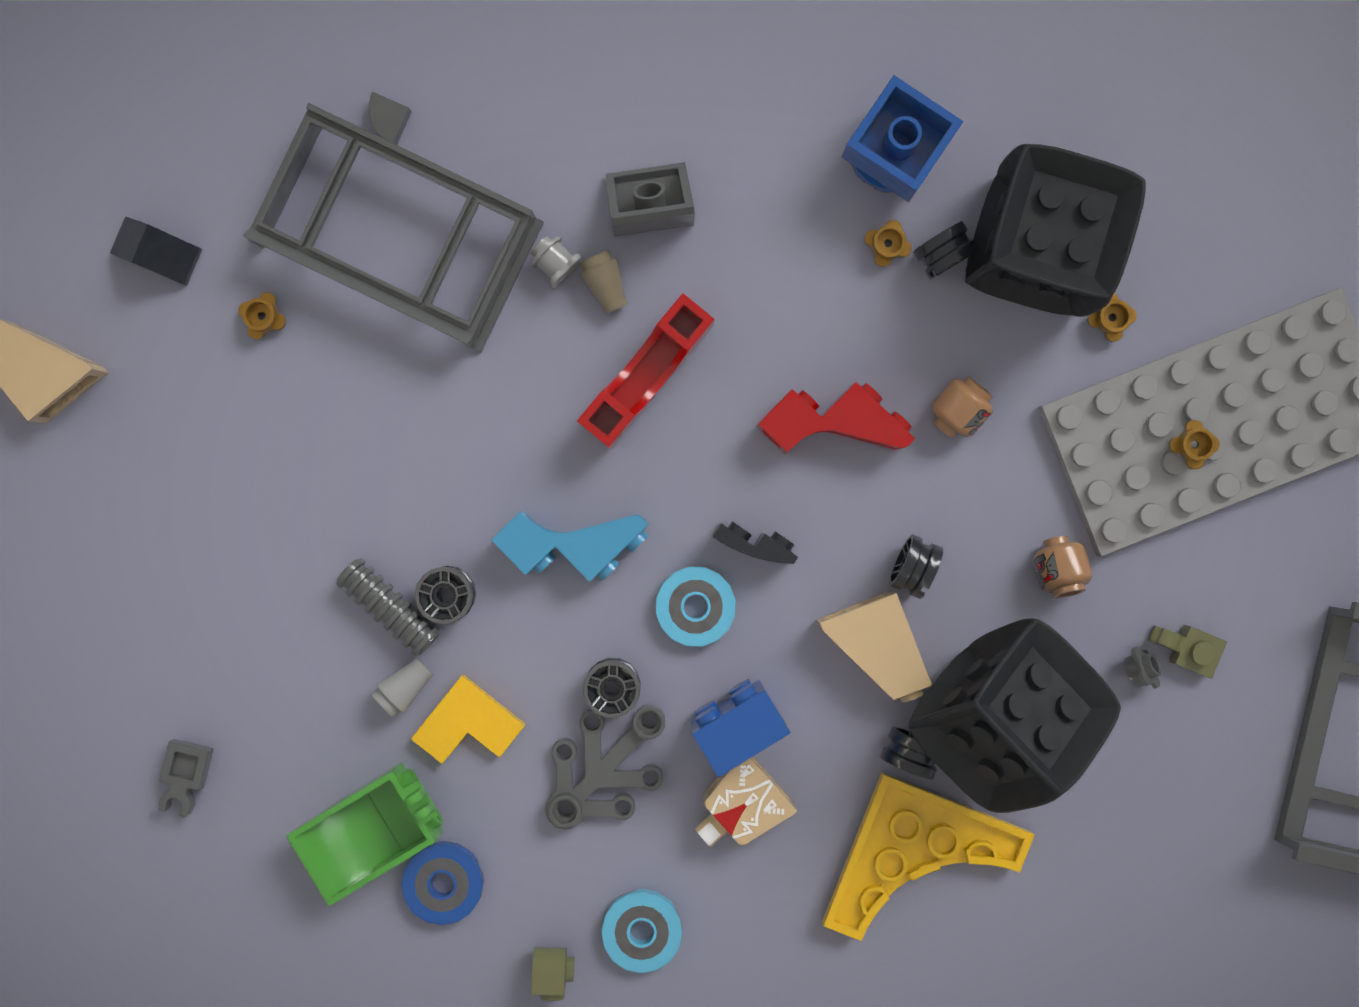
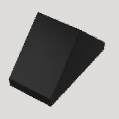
[110,216,202,286]

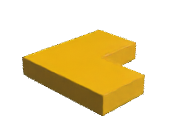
[411,674,526,764]

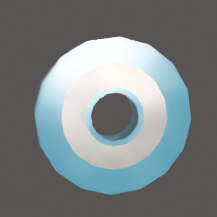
[656,566,736,647]
[601,888,682,973]

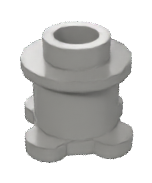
[530,236,582,289]

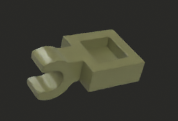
[1148,625,1227,679]

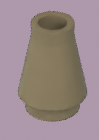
[579,250,628,314]

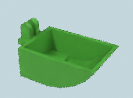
[286,762,443,906]

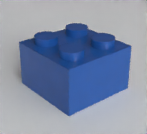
[841,75,964,202]
[691,679,791,778]

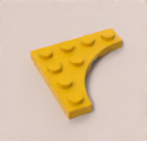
[822,772,1035,941]

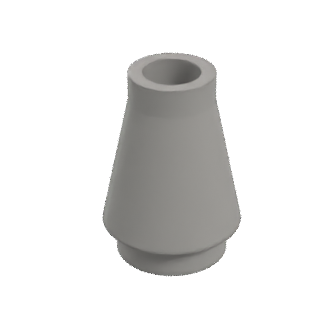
[371,657,433,718]

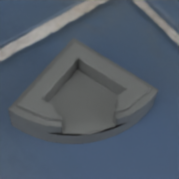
[369,91,412,145]

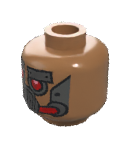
[932,376,993,438]
[1033,536,1092,598]

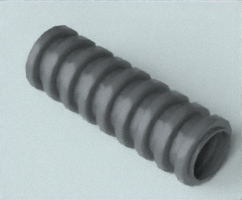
[336,558,440,656]

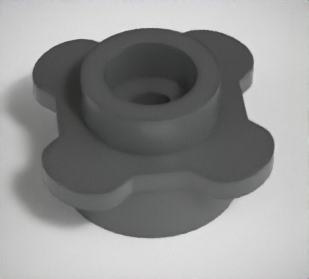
[1124,647,1161,689]

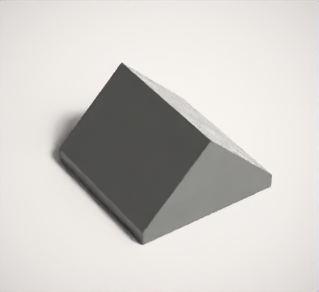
[605,162,695,237]

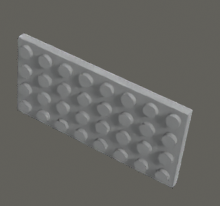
[1038,287,1359,556]

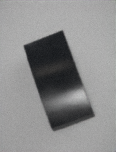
[711,521,798,564]

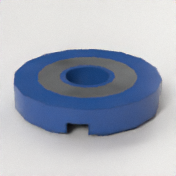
[401,841,484,925]

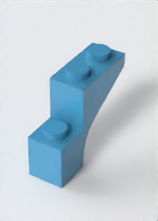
[491,511,649,582]

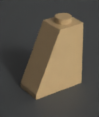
[0,319,108,423]
[816,591,932,702]

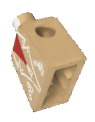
[695,757,797,847]

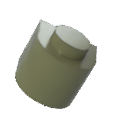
[531,947,575,1001]

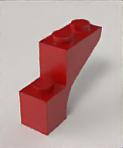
[756,382,915,454]

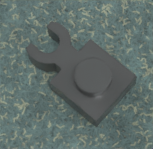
[159,739,214,817]

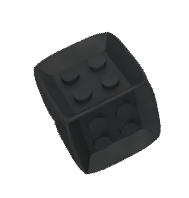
[965,144,1146,317]
[908,618,1121,813]

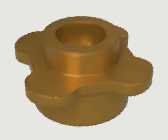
[864,220,912,267]
[238,292,286,340]
[1087,294,1137,342]
[1169,420,1220,469]

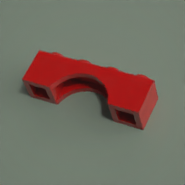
[577,293,715,449]

